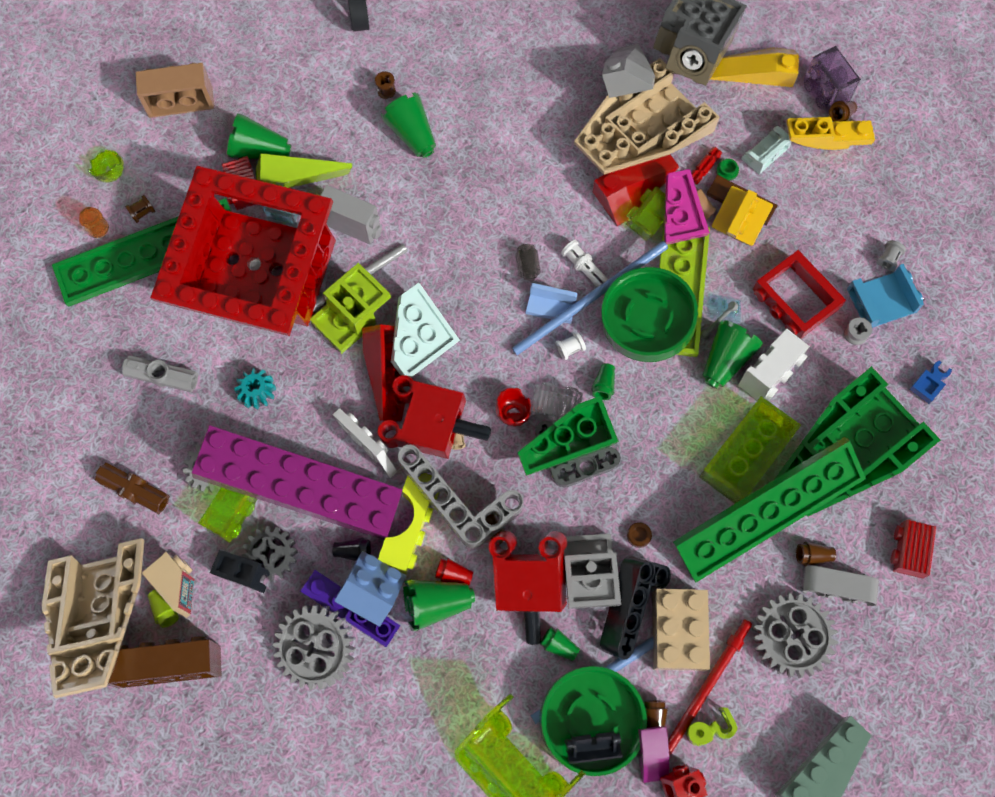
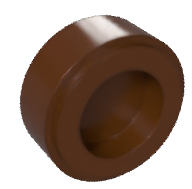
[627,522,652,548]

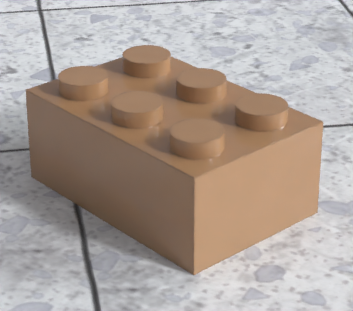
[136,62,215,118]

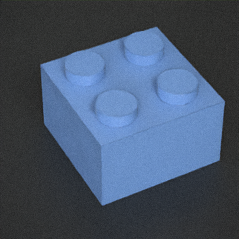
[335,551,406,627]

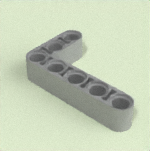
[398,445,524,549]

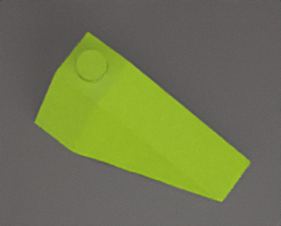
[255,154,352,188]

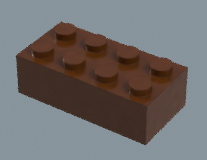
[107,636,222,689]

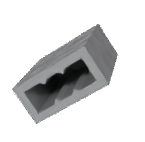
[320,185,382,245]

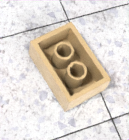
[652,589,710,671]

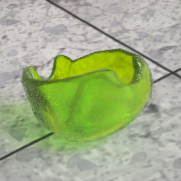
[88,150,124,183]

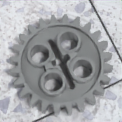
[752,593,838,678]
[273,604,356,690]

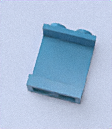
[847,264,924,328]

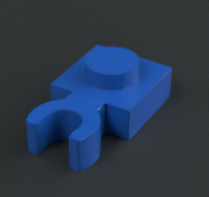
[909,360,952,404]

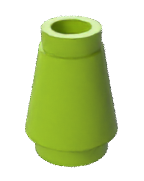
[147,589,179,628]

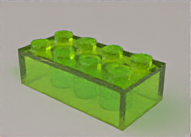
[699,396,801,504]

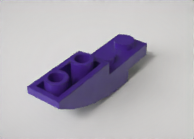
[300,570,401,648]

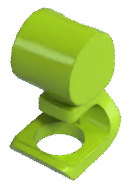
[686,707,737,746]

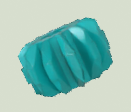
[234,368,276,410]

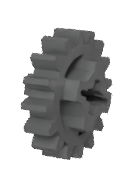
[241,526,298,582]

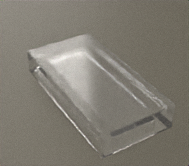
[210,86,242,129]

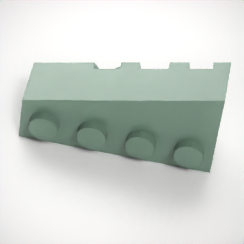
[775,716,872,797]

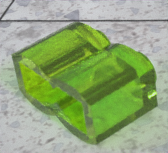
[626,186,665,241]

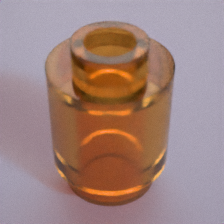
[79,207,109,238]

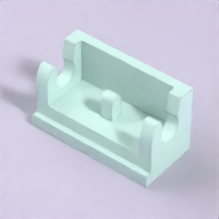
[741,126,792,174]

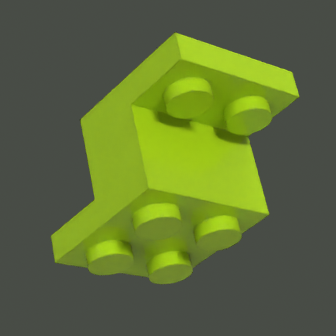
[310,263,391,354]

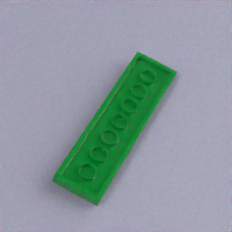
[52,198,232,307]
[673,437,866,583]

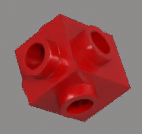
[660,764,708,797]

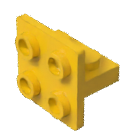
[712,186,773,246]

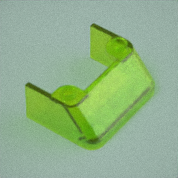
[455,693,585,797]

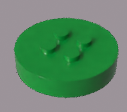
[601,267,698,362]
[539,666,647,776]

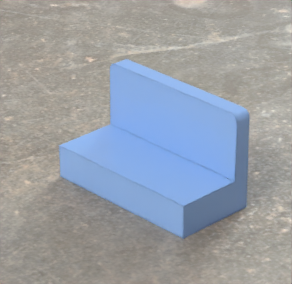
[526,283,577,324]

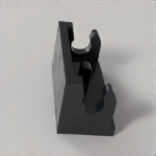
[210,549,270,593]

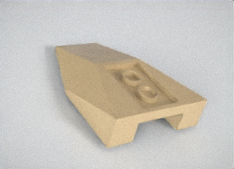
[574,58,720,174]

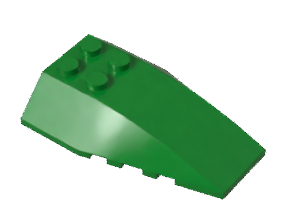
[774,366,941,517]

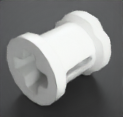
[555,331,586,360]

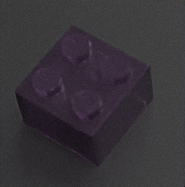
[803,46,861,114]

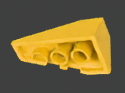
[710,47,799,87]

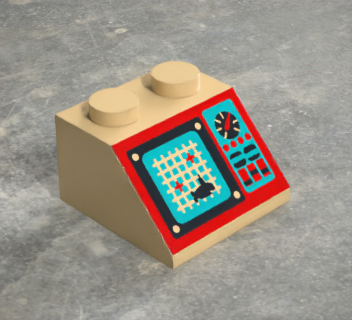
[142,552,194,618]

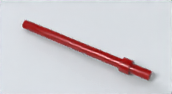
[668,619,753,756]

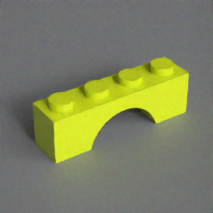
[378,473,440,575]

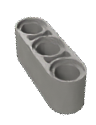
[803,566,879,606]

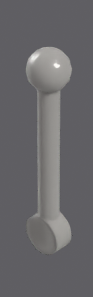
[700,301,738,339]

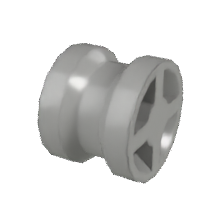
[844,317,872,345]

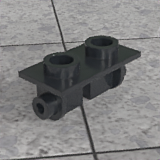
[565,730,622,764]

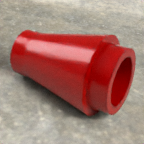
[435,558,474,585]

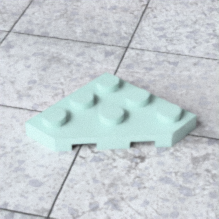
[391,283,460,377]

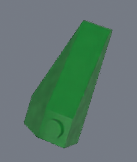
[517,396,619,476]

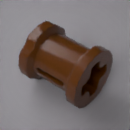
[375,71,396,99]
[125,195,156,224]

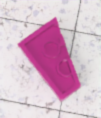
[664,169,710,245]

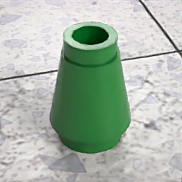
[591,363,615,401]
[540,627,580,661]

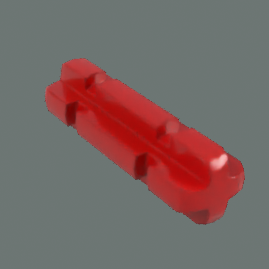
[691,147,722,185]

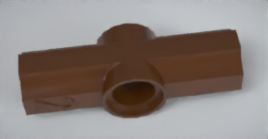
[95,462,170,515]

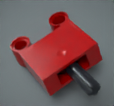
[378,375,491,459]
[489,531,567,645]

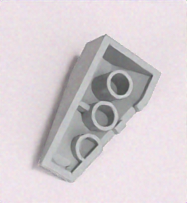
[602,44,655,98]

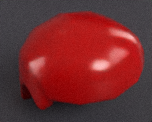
[495,388,532,427]

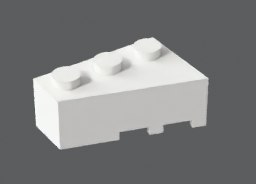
[738,329,810,404]

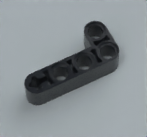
[600,556,671,660]

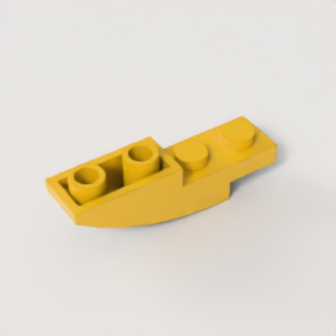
[786,117,875,150]

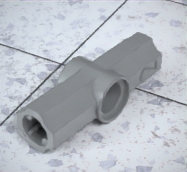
[122,355,198,393]

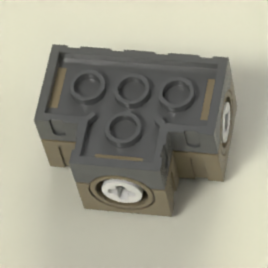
[653,0,747,86]

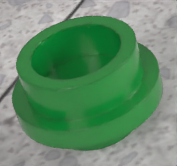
[716,159,739,181]

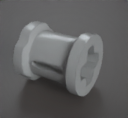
[877,240,906,271]

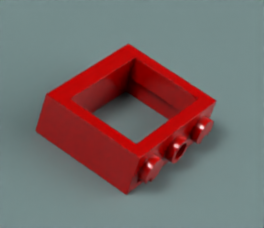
[752,250,846,339]

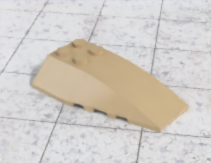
[42,538,144,698]

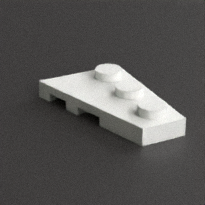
[332,408,397,478]

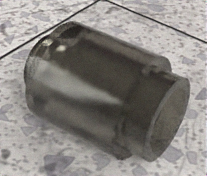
[515,244,541,280]

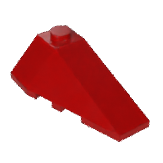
[592,154,679,226]
[362,324,406,421]

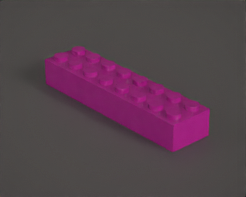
[191,425,403,540]

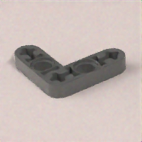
[535,420,621,488]

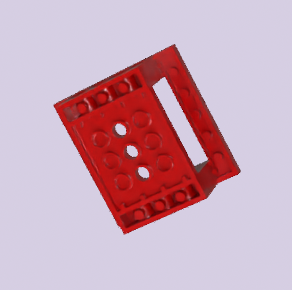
[150,166,336,336]

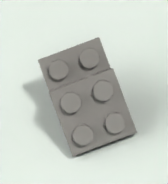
[564,534,621,609]

